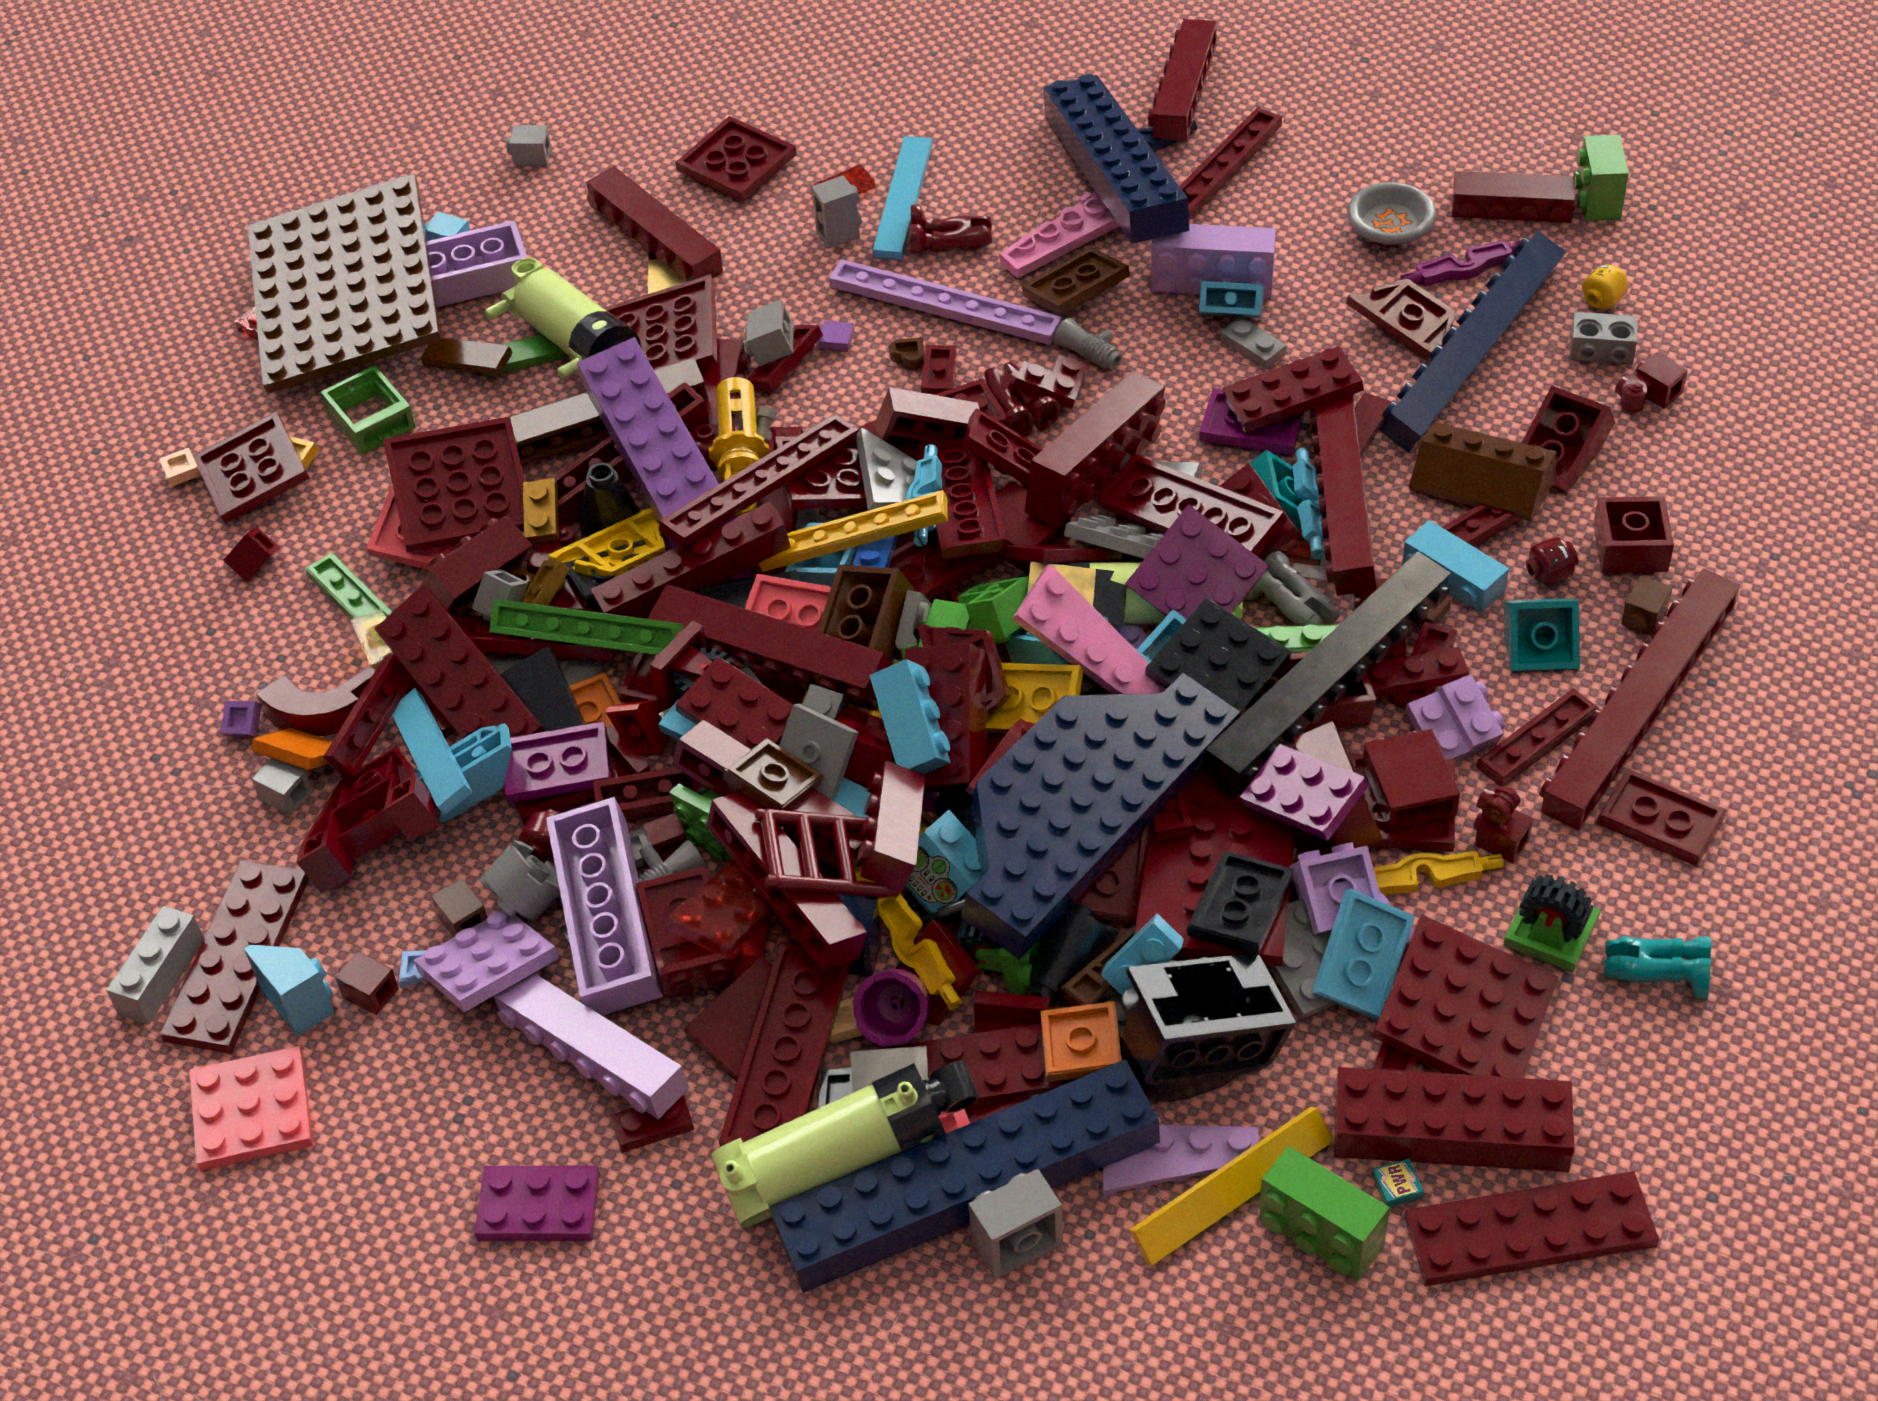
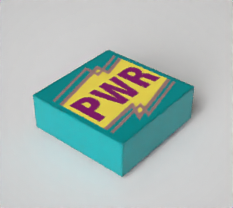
[1372,1159,1424,1207]

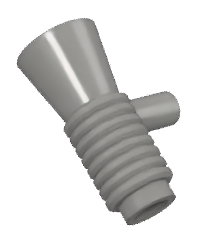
[1054,317,1122,370]
[638,840,706,882]

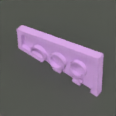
[1103,1125,1259,1197]

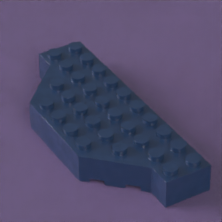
[961,673,1240,960]

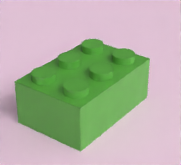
[1259,1145,1390,1281]

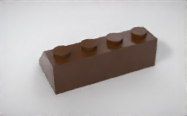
[1409,422,1556,521]
[800,564,914,709]

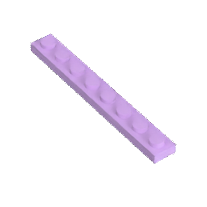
[829,259,1062,345]

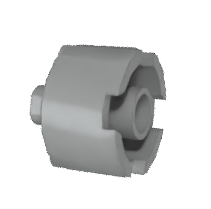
[480,840,560,924]

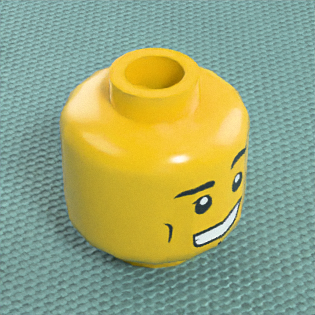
[1582,264,1628,310]

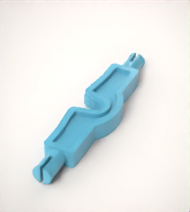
[906,444,942,546]
[1292,448,1328,559]

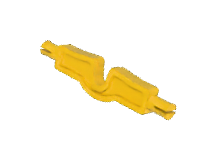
[1373,851,1504,895]
[869,881,962,1010]

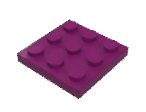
[1125,504,1269,620]

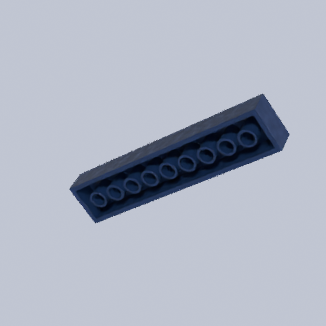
[1043,74,1190,244]
[770,1059,1160,1293]

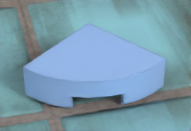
[399,950,426,987]

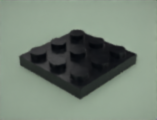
[1145,598,1292,719]

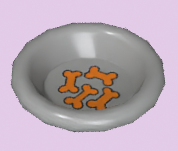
[1347,182,1437,245]

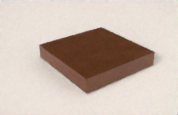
[722,738,823,810]

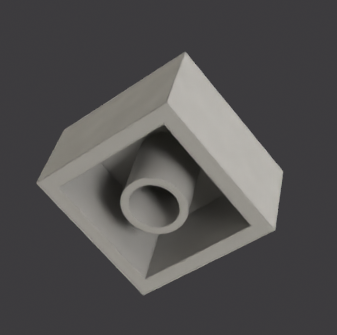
[969,1169,1063,1279]

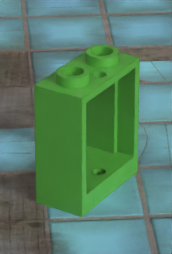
[321,365,416,455]

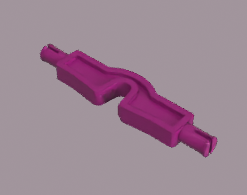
[1400,240,1521,287]

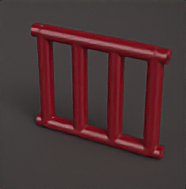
[754,808,899,898]

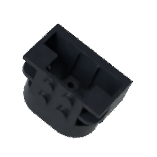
[1120,953,1296,1102]

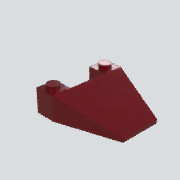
[296,746,441,893]

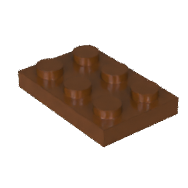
[1022,247,1130,316]

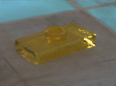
[350,609,394,671]

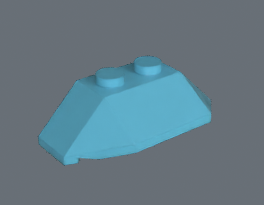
[415,724,512,822]

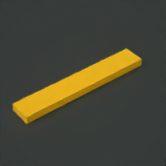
[758,490,948,572]
[1129,1107,1334,1265]

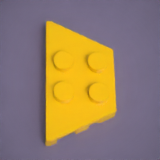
[549,508,666,577]

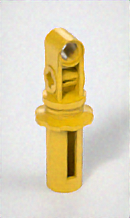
[709,377,770,517]

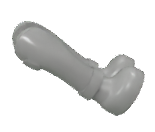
[1245,551,1340,626]

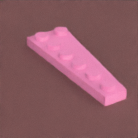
[1000,191,1119,279]
[1012,564,1166,695]

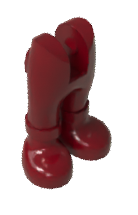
[910,204,992,253]
[984,361,1061,437]

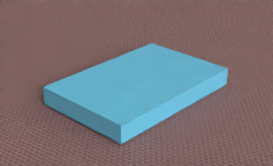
[1311,888,1415,1021]

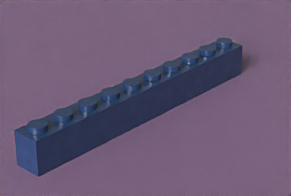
[1378,230,1566,452]

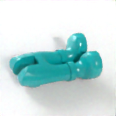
[1603,936,1711,1000]

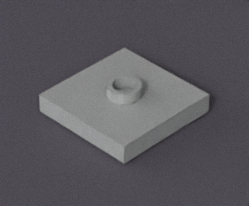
[779,704,859,798]

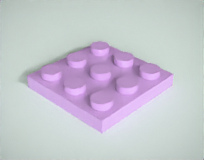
[413,910,559,1012]

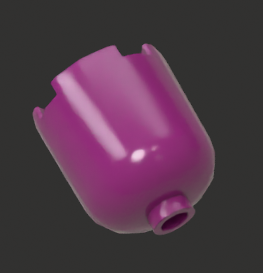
[853,969,930,1046]

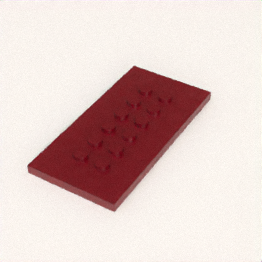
[1134,747,1298,966]

